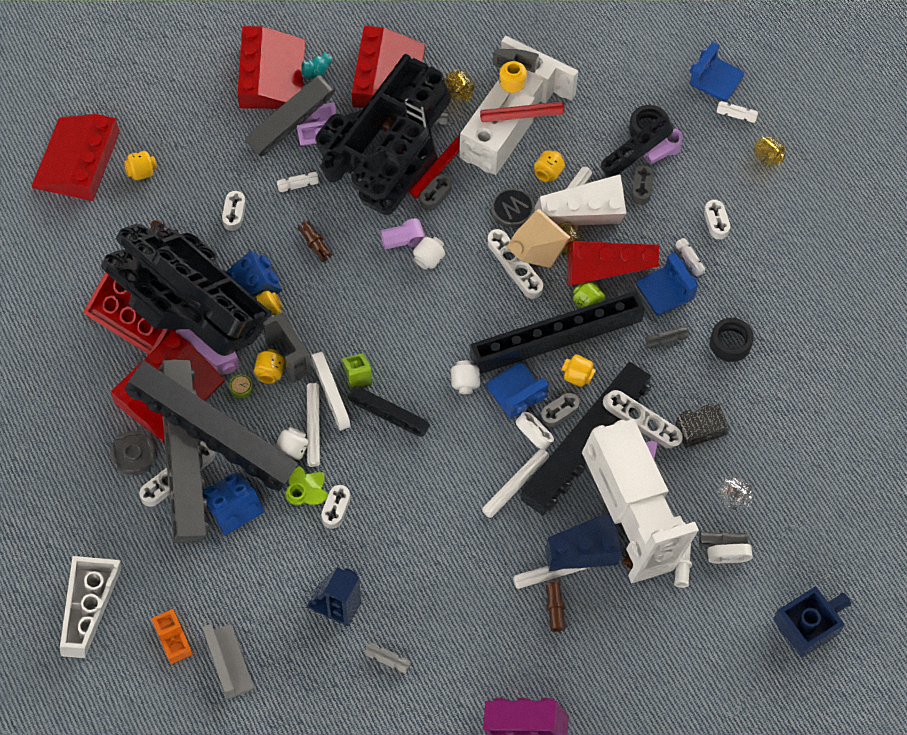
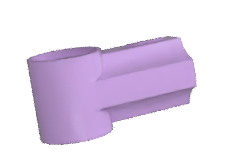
[643,128,683,165]
[380,218,425,250]

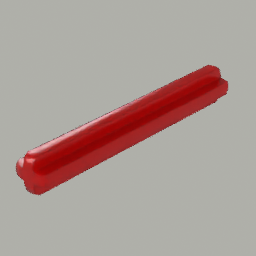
[480,102,564,122]
[409,135,460,199]

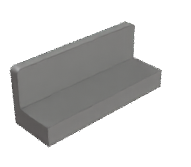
[202,624,254,700]

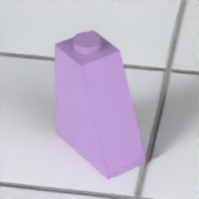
[176,329,240,375]

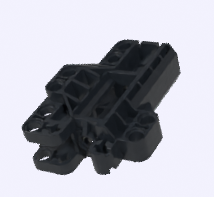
[315,53,451,215]
[101,223,272,356]

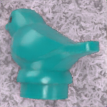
[301,51,332,79]

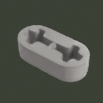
[541,393,579,428]

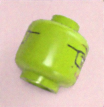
[573,282,605,309]

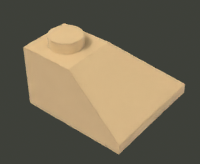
[507,209,570,268]

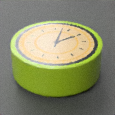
[230,375,253,398]

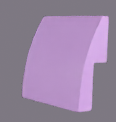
[297,102,340,146]

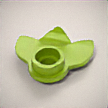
[285,466,329,505]

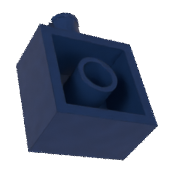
[773,586,851,658]

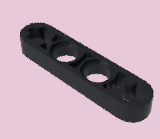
[601,117,673,177]
[347,386,430,437]

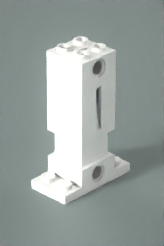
[459,36,578,175]
[582,419,699,583]

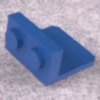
[690,42,744,102]
[225,250,282,297]
[636,252,698,315]
[486,363,549,419]
[202,472,265,535]

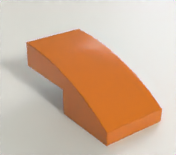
[151,609,193,664]

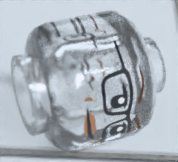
[718,477,754,511]

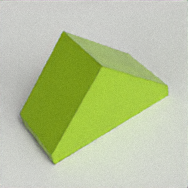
[342,353,372,390]

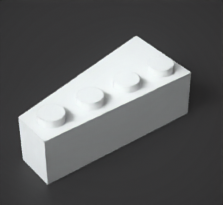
[534,174,626,226]
[60,556,121,658]

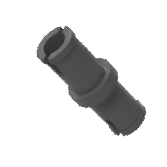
[699,530,748,547]

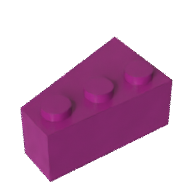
[483,698,569,735]

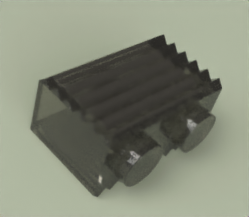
[675,404,730,448]

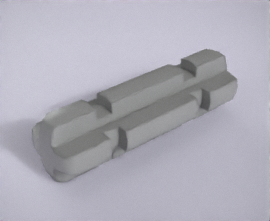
[365,643,411,673]

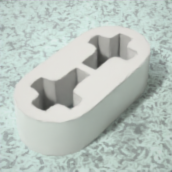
[222,191,246,231]
[704,200,730,239]
[516,412,554,450]
[321,485,350,529]
[707,544,753,564]

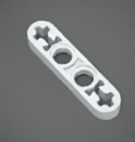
[488,229,543,299]
[311,351,351,431]
[603,390,683,448]
[139,441,215,507]

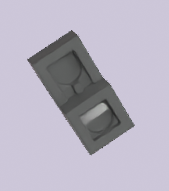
[493,49,539,73]

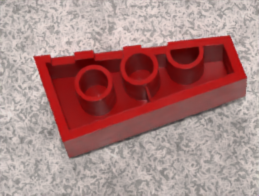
[566,241,659,285]

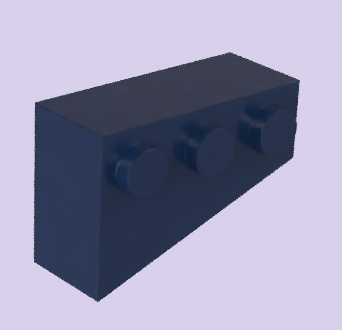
[545,512,622,571]
[307,567,361,627]

